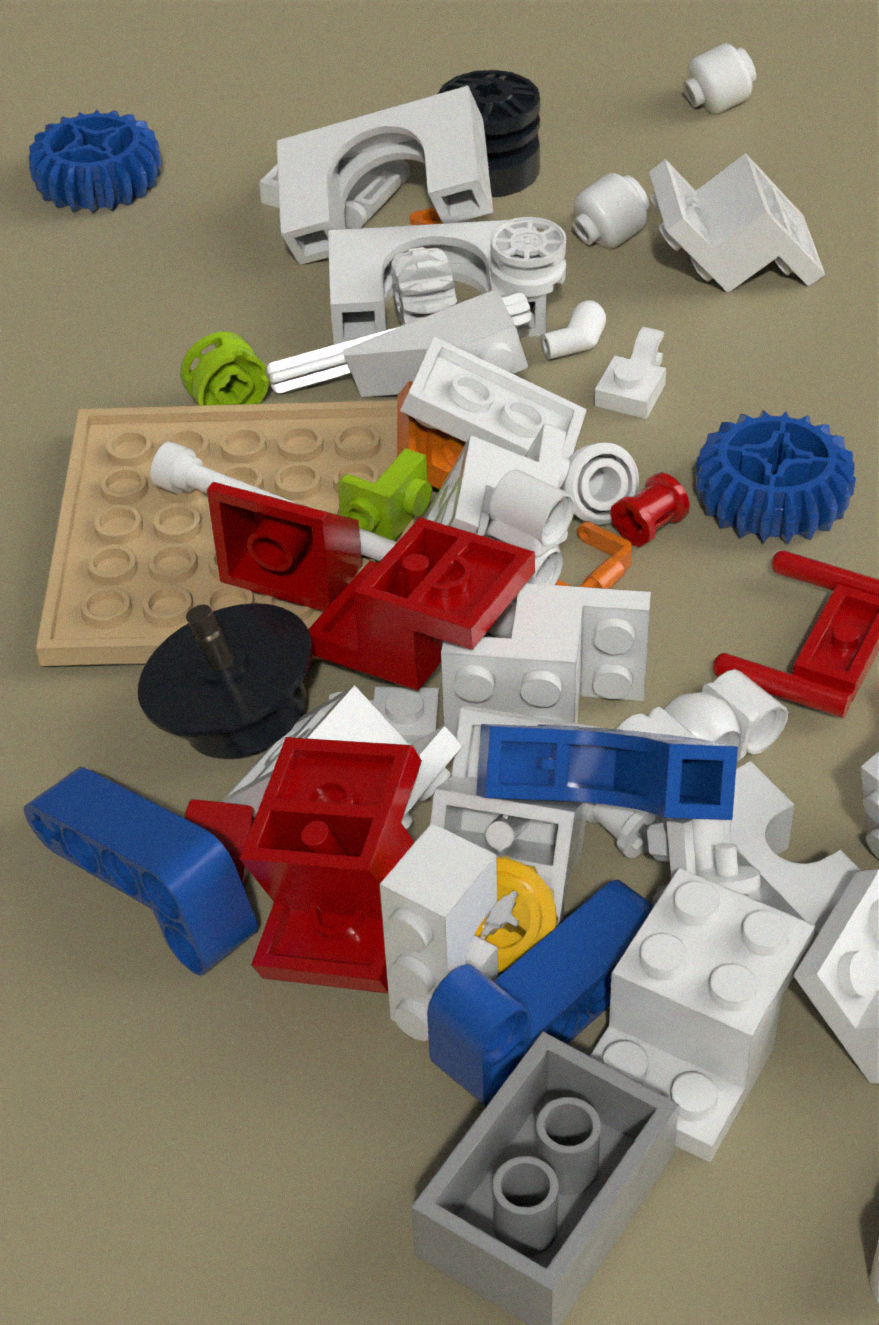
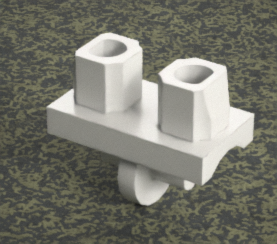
[647,818,761,905]

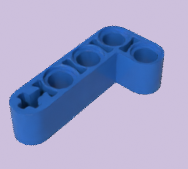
[24,767,258,976]
[427,880,655,1107]

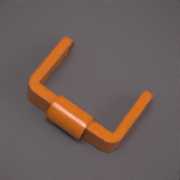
[555,521,632,589]

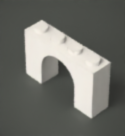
[277,86,493,265]
[328,220,546,345]

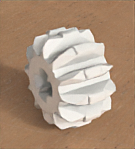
[391,247,457,326]

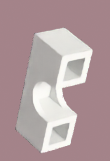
[730,761,862,944]
[380,823,498,1041]

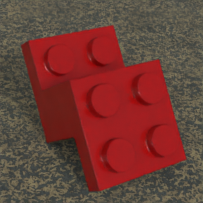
[308,517,535,691]
[240,737,422,994]

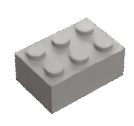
[411,1032,679,1325]

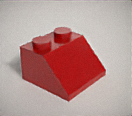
[207,481,362,611]

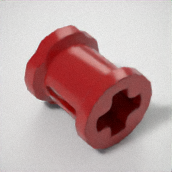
[610,472,690,547]

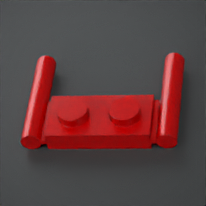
[712,550,879,718]

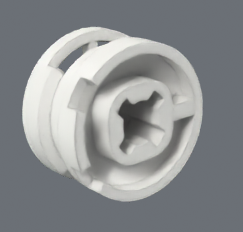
[490,217,566,297]

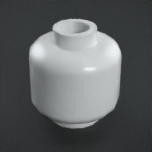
[683,43,757,114]
[572,173,649,249]

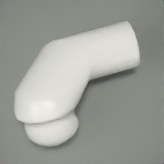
[541,300,606,360]

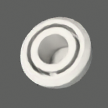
[560,443,639,525]

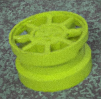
[180,331,269,406]

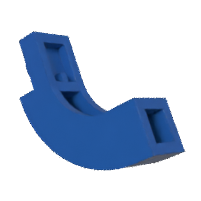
[476,724,738,820]

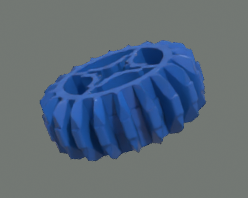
[28,110,161,213]
[696,410,856,544]

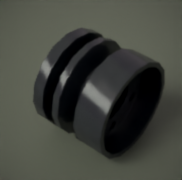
[437,70,540,197]

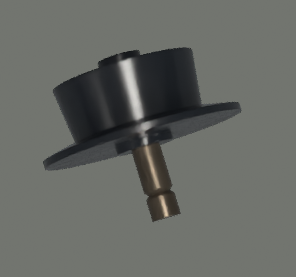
[138,603,313,759]

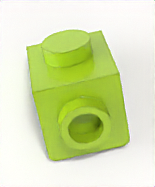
[337,448,432,541]

